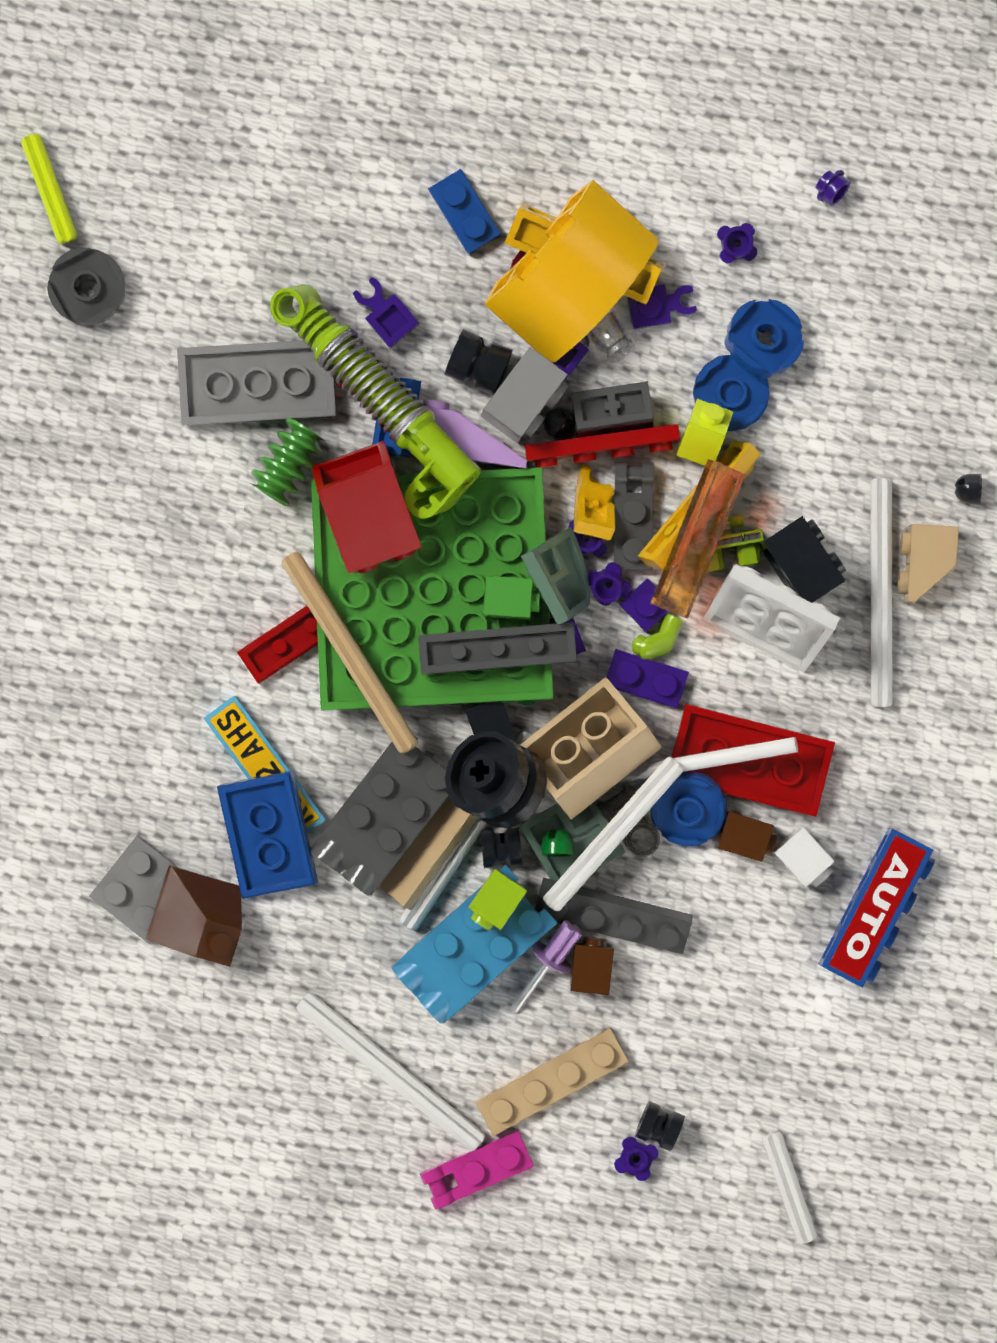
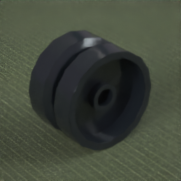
[445,731,547,828]

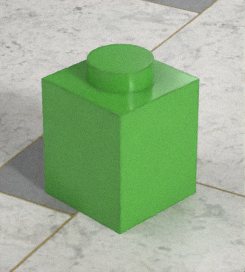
[483,576,541,621]

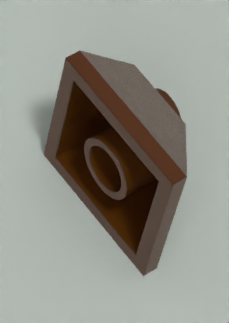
[146,865,242,967]

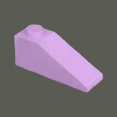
[426,400,527,469]

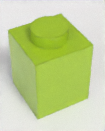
[468,868,527,931]

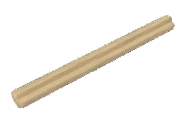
[282,551,418,754]

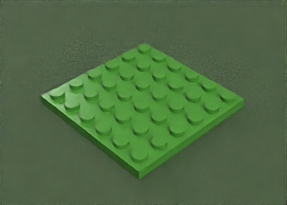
[311,467,554,711]

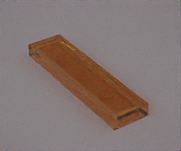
[650,459,746,619]

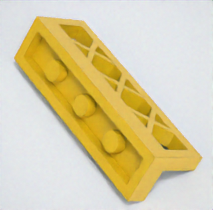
[505,203,664,304]

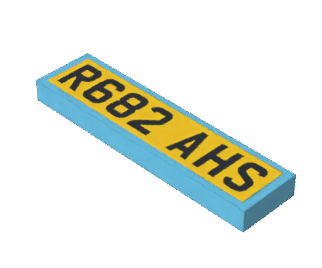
[204,695,326,833]

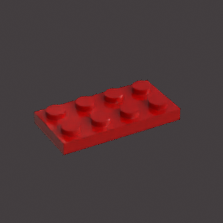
[671,704,835,817]

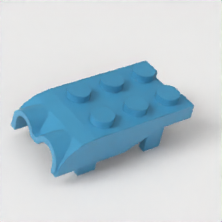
[391,865,558,1024]

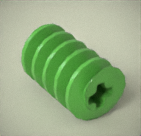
[250,418,325,506]

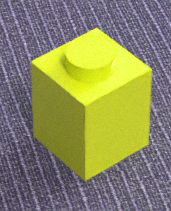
[676,399,733,469]

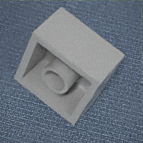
[480,347,568,443]

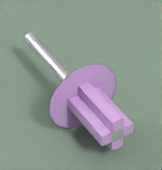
[510,920,583,1014]

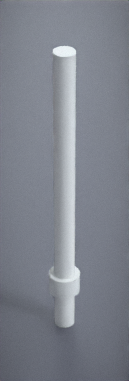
[612,737,798,788]

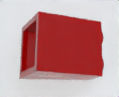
[312,441,422,574]

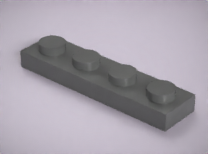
[418,622,577,675]
[535,877,693,954]

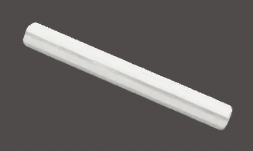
[543,757,683,911]

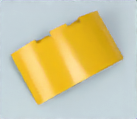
[484,180,659,363]

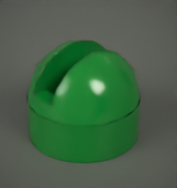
[542,829,573,857]

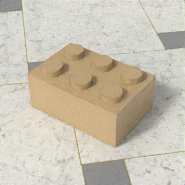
[520,677,662,820]

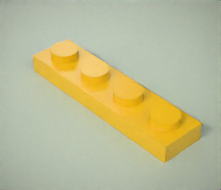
[638,440,761,571]

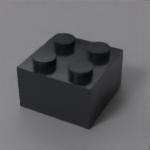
[760,516,846,603]

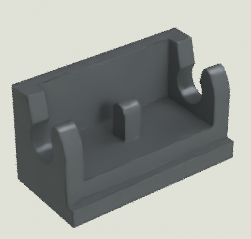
[571,381,654,438]

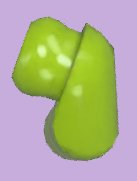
[632,613,684,660]

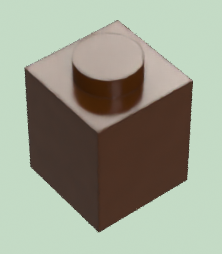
[716,811,778,862]
[570,937,614,995]

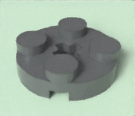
[47,247,126,325]

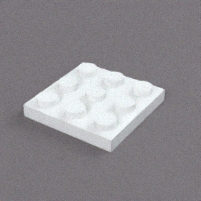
[702,564,840,673]

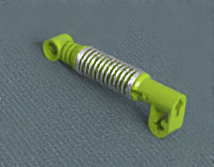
[270,284,481,519]

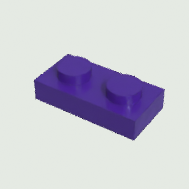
[606,649,689,709]

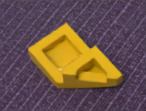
[574,464,615,540]

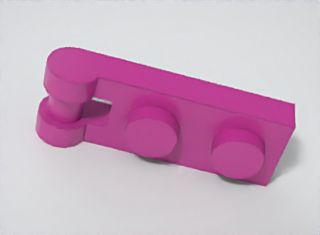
[420,1130,534,1210]

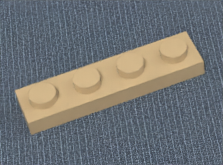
[475,1027,629,1136]

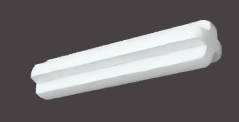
[762,1132,817,1244]

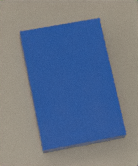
[217,770,318,899]

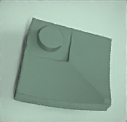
[521,527,590,625]
[519,801,625,881]

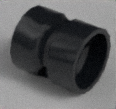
[444,329,513,395]

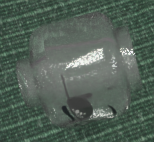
[582,305,636,363]

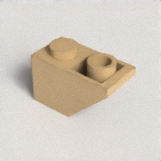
[898,524,959,603]

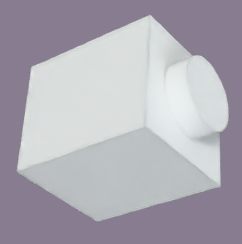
[773,826,835,887]

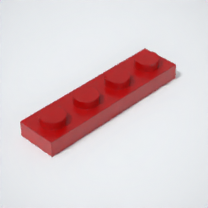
[525,424,680,469]

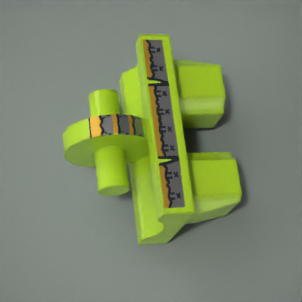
[691,506,764,572]

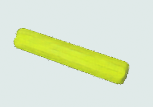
[21,133,78,245]

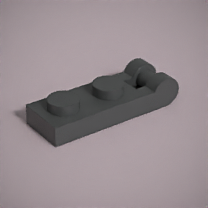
[614,462,654,571]

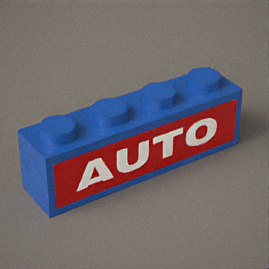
[818,827,935,988]

